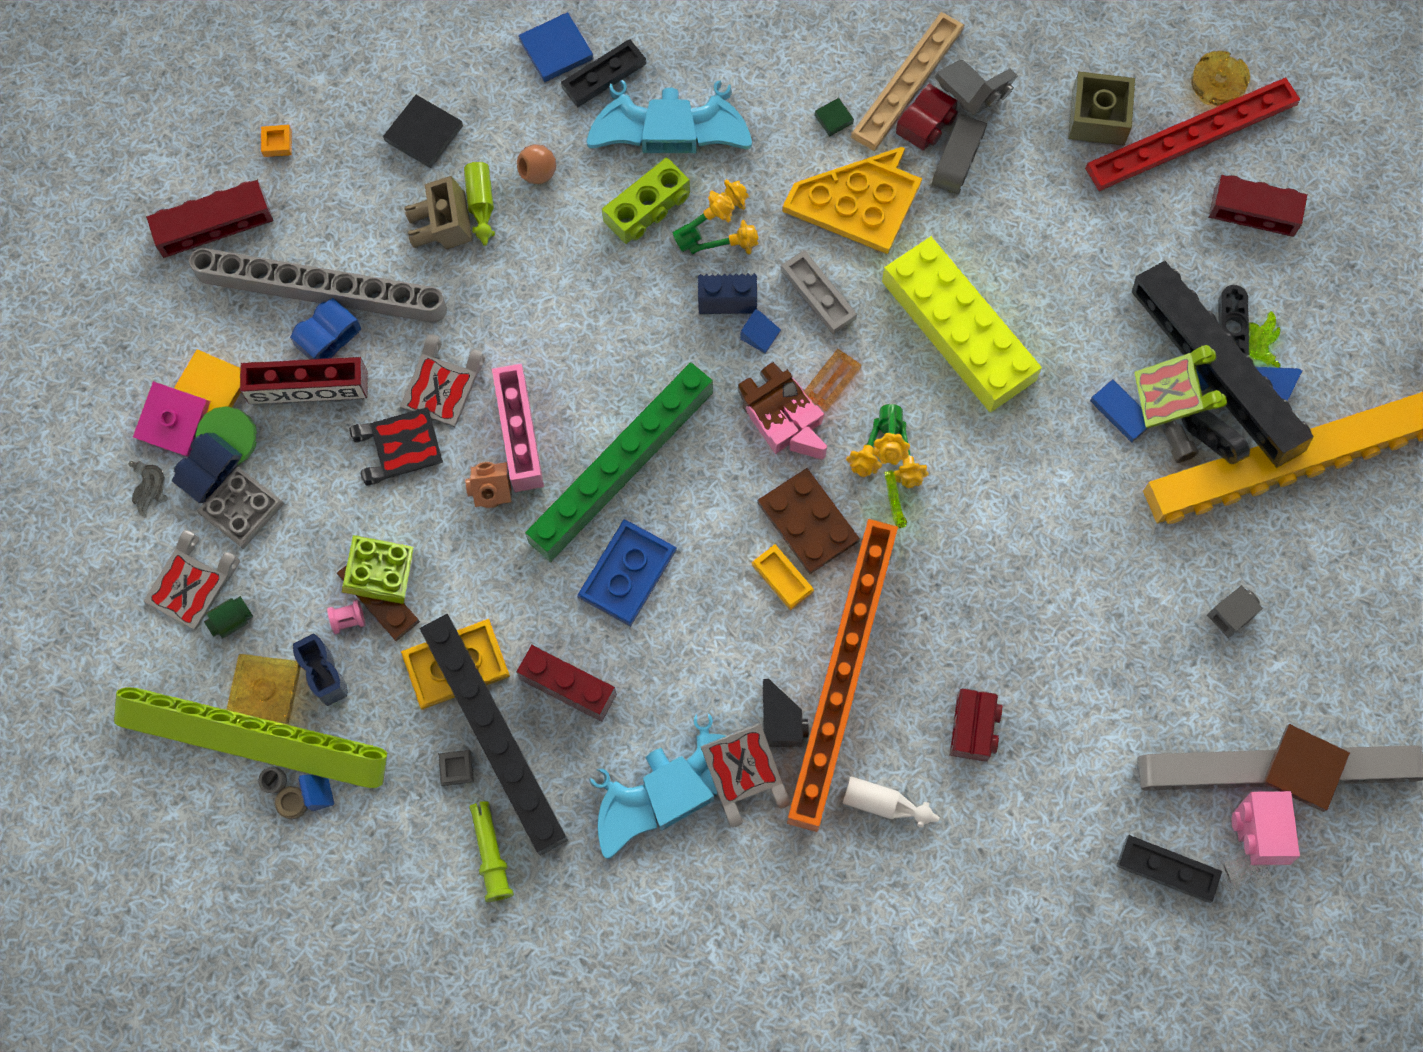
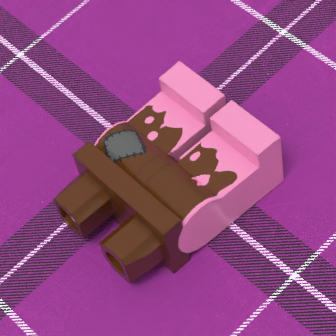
[738,362,824,454]

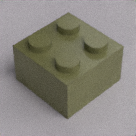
[1068,71,1136,146]

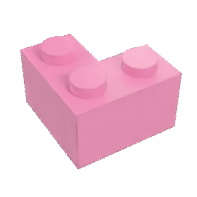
[1232,791,1300,865]

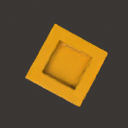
[261,125,292,157]

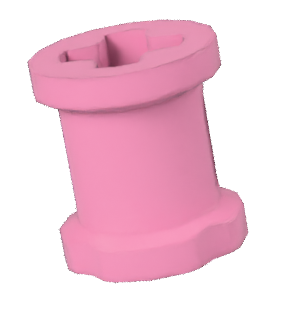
[327,600,366,634]

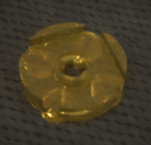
[1191,51,1250,106]

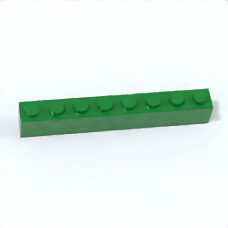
[525,362,713,562]

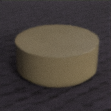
[275,786,308,820]

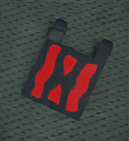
[349,407,443,486]

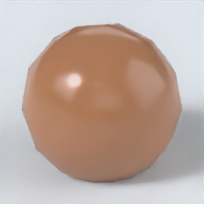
[517,144,557,184]

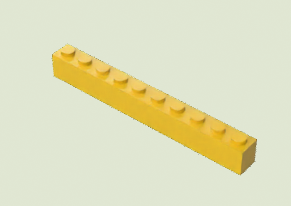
[1143,392,1423,524]

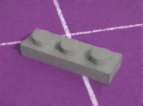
[781,250,857,334]

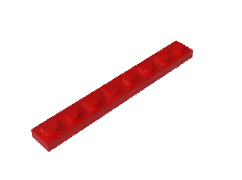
[1085,77,1300,191]

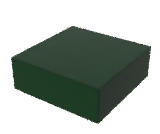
[814,98,854,137]

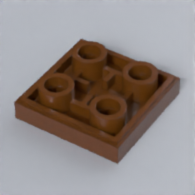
[1263,724,1350,812]

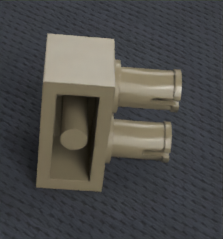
[404,176,473,250]

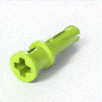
[469,801,514,902]

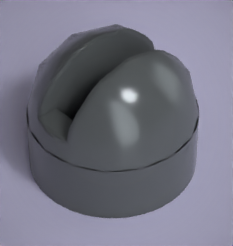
[258,767,287,793]

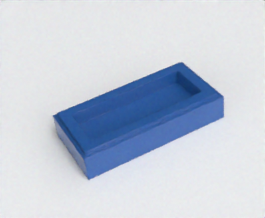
[1090,379,1149,443]

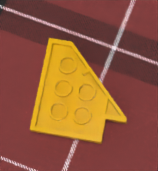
[782,147,922,254]

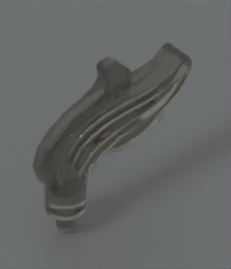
[128,461,168,518]

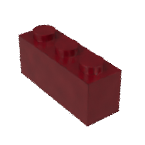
[1208,175,1308,237]
[516,644,617,722]

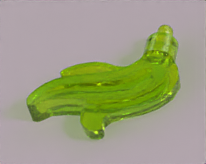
[1249,311,1281,368]
[884,470,907,528]

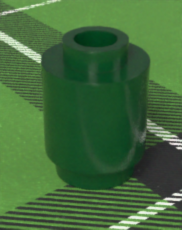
[204,596,253,639]

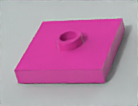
[133,381,211,457]

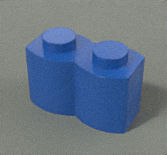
[290,298,361,359]

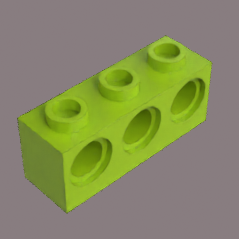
[602,157,690,244]

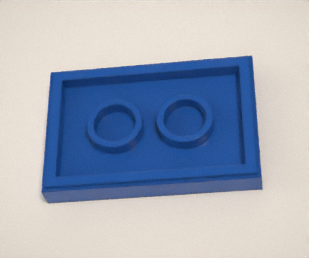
[577,519,677,627]

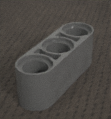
[932,114,987,195]

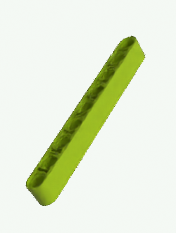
[114,687,388,788]

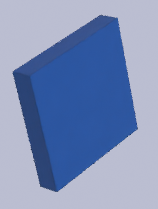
[518,12,594,83]

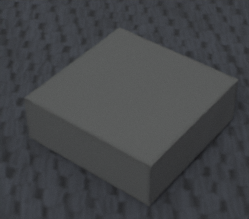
[438,750,474,786]

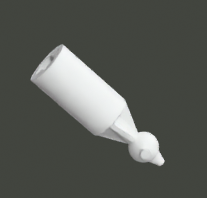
[842,776,940,828]

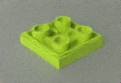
[341,535,414,604]

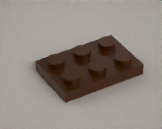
[757,468,860,575]

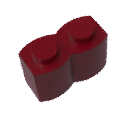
[896,83,958,151]

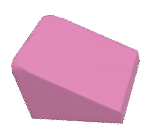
[789,426,827,460]

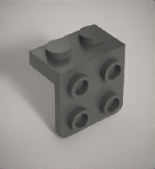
[935,60,1018,115]

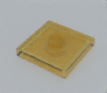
[226,654,301,725]

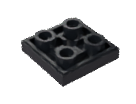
[383,94,463,168]

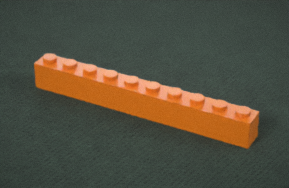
[787,519,898,832]

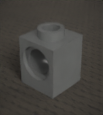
[1207,585,1263,638]

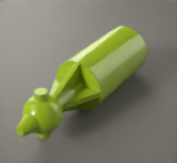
[464,162,495,246]

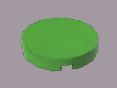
[196,406,257,465]

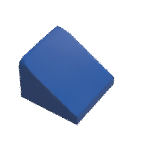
[740,309,781,354]
[298,775,335,811]

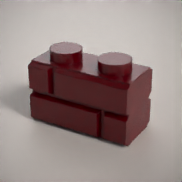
[949,689,1003,762]

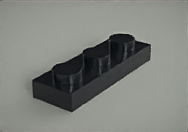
[561,39,646,108]
[1116,835,1222,903]

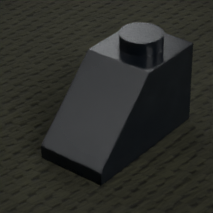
[762,679,809,747]

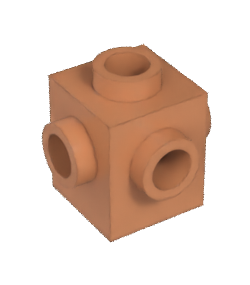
[465,462,512,508]

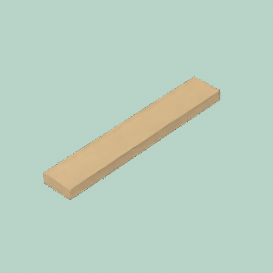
[851,12,965,152]

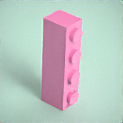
[492,363,544,492]

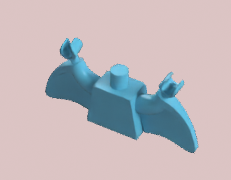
[587,80,752,153]
[589,713,726,859]

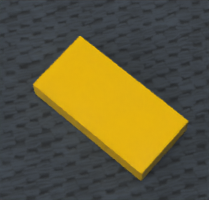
[751,544,814,611]

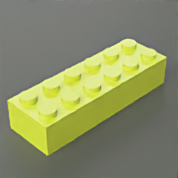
[882,236,1042,413]

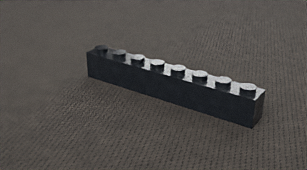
[1132,261,1314,468]
[419,613,568,856]

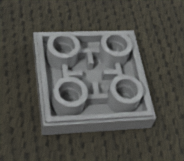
[197,466,284,549]

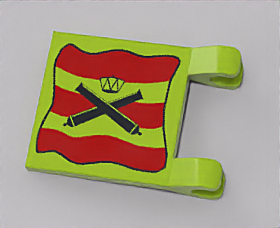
[1134,345,1227,428]

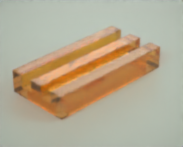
[803,349,862,412]

